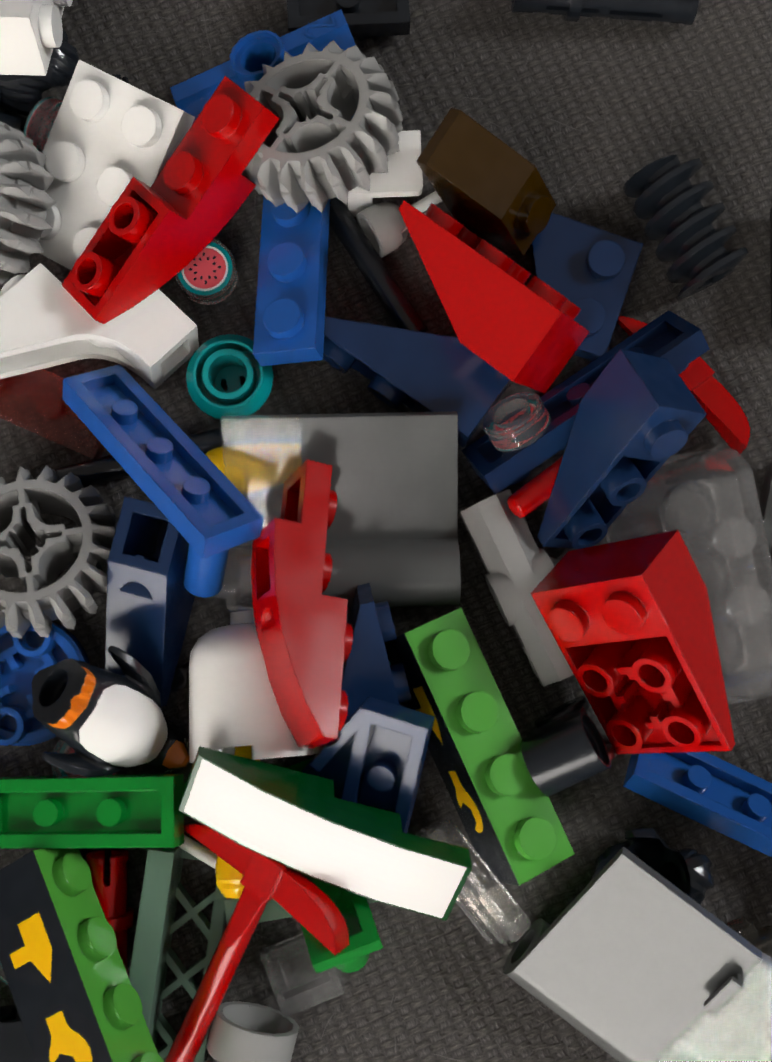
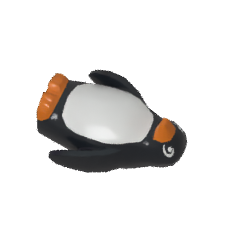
[31,645,190,778]

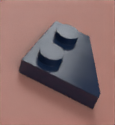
[531,213,643,361]
[301,696,435,833]

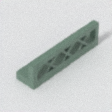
[129,843,229,1062]

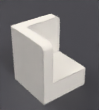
[348,130,423,217]

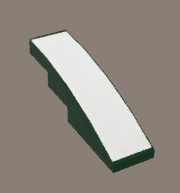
[179,746,472,921]

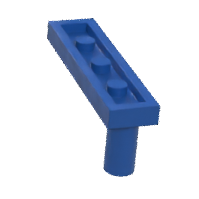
[62,364,264,598]

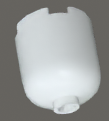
[189,610,323,763]

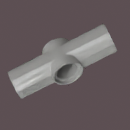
[459,489,574,687]

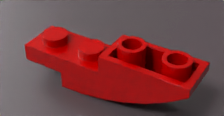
[62,76,280,324]
[251,459,353,749]

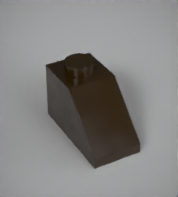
[416,108,556,256]

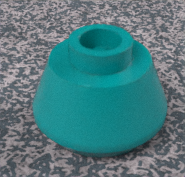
[186,334,273,421]

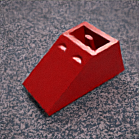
[399,201,590,393]
[530,530,735,754]

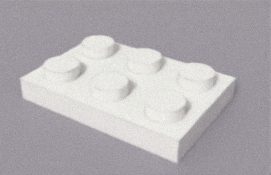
[39,60,195,270]

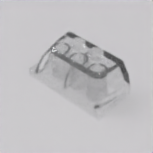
[606,447,772,705]

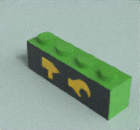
[384,608,575,886]
[0,848,164,1062]

